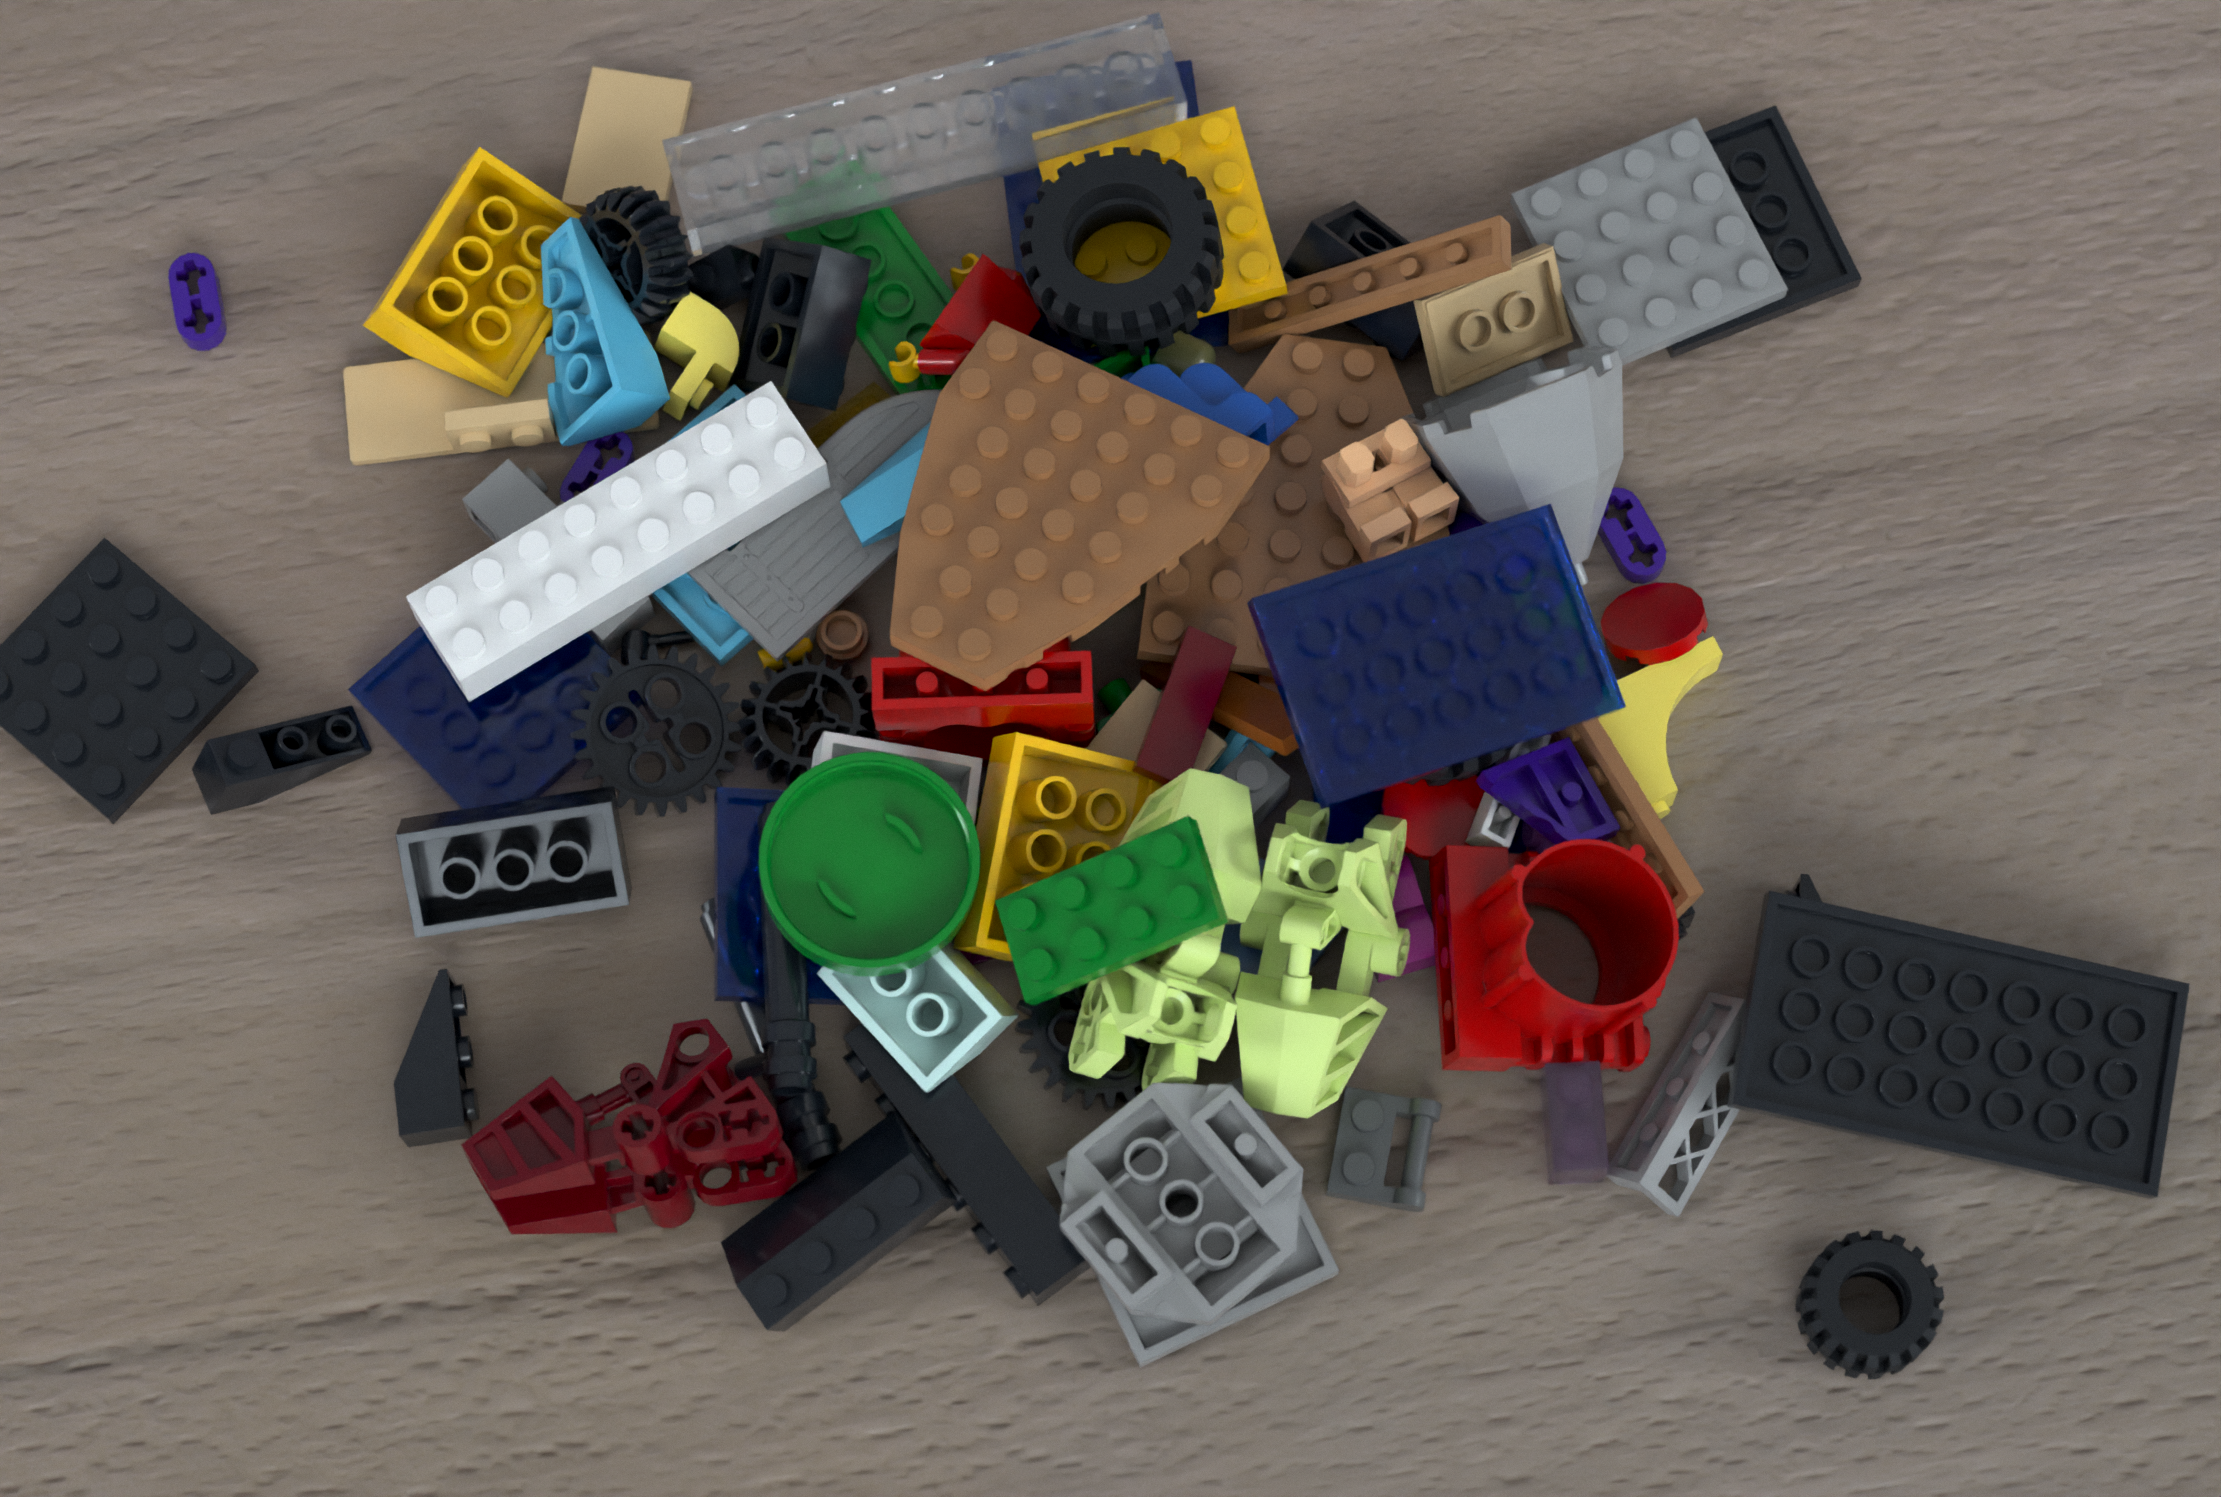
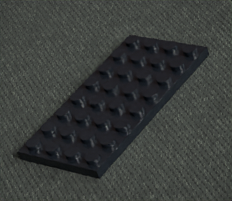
[1727,891,2190,1199]

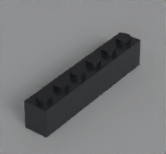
[842,1023,1091,1306]

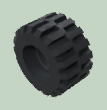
[1795,1230,1944,1380]

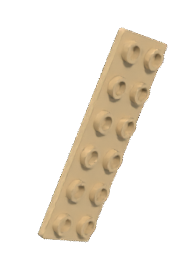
[343,331,660,466]

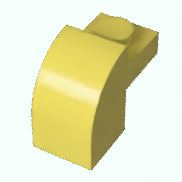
[654,292,739,421]

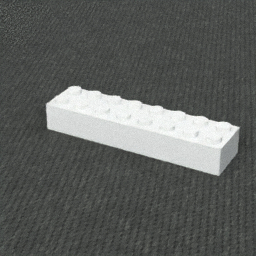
[406,381,831,702]

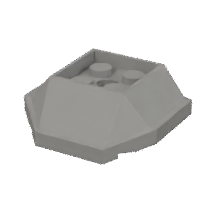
[1059,1083,1303,1326]

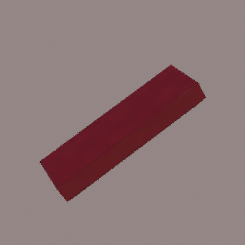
[1132,626,1237,785]

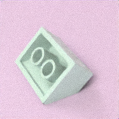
[816,942,1019,1093]

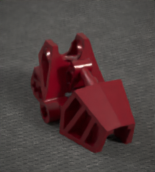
[461,1018,798,1235]

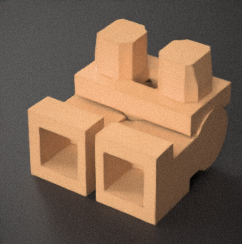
[1321,418,1459,567]

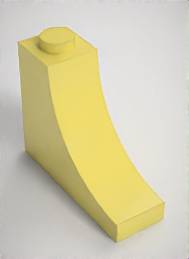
[1584,636,1723,819]

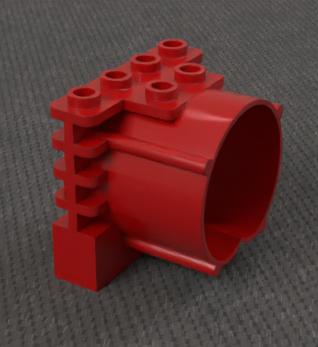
[871,637,1095,767]
[1429,839,1679,1072]

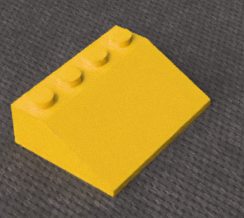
[363,147,582,398]
[953,732,1162,962]

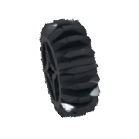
[579,186,694,325]
[738,651,880,788]

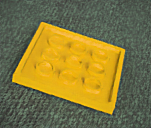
[1037,106,1288,348]

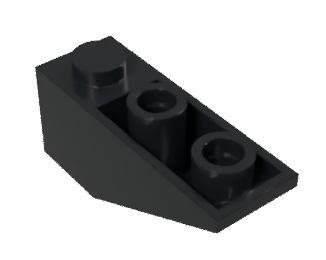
[192,705,372,815]
[394,969,480,1147]

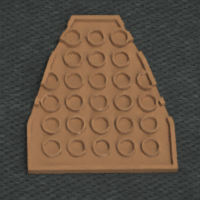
[890,320,1270,691]
[1137,334,1462,701]

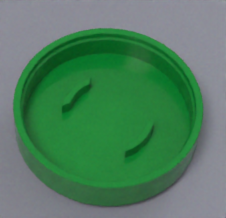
[759,752,980,977]

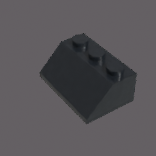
[1282,200,1424,361]
[729,237,872,411]

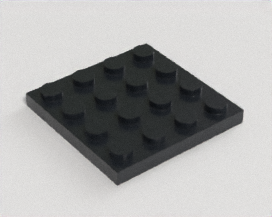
[1666,105,1861,358]
[0,538,259,824]

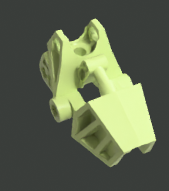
[1068,768,1262,1091]
[1235,800,1410,1118]

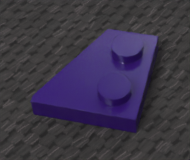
[1476,737,1621,845]

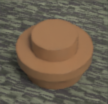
[816,610,869,662]

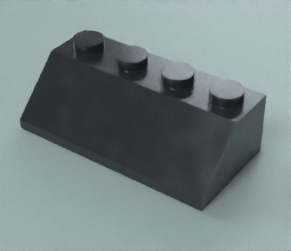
[721,1111,958,1332]

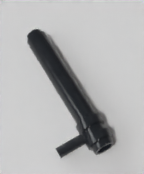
[734,802,818,1096]
[700,894,842,1172]

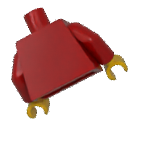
[888,253,1041,383]

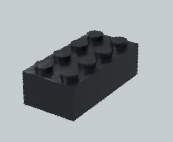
[396,786,632,938]

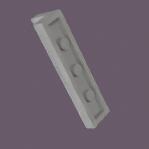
[1604,992,1746,1217]

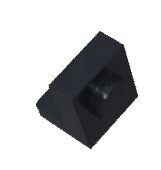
[686,244,759,311]

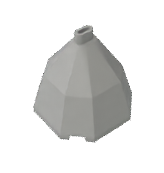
[1398,345,1623,588]

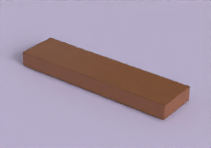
[1139,661,1324,756]

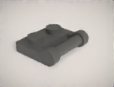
[1326,1086,1442,1212]

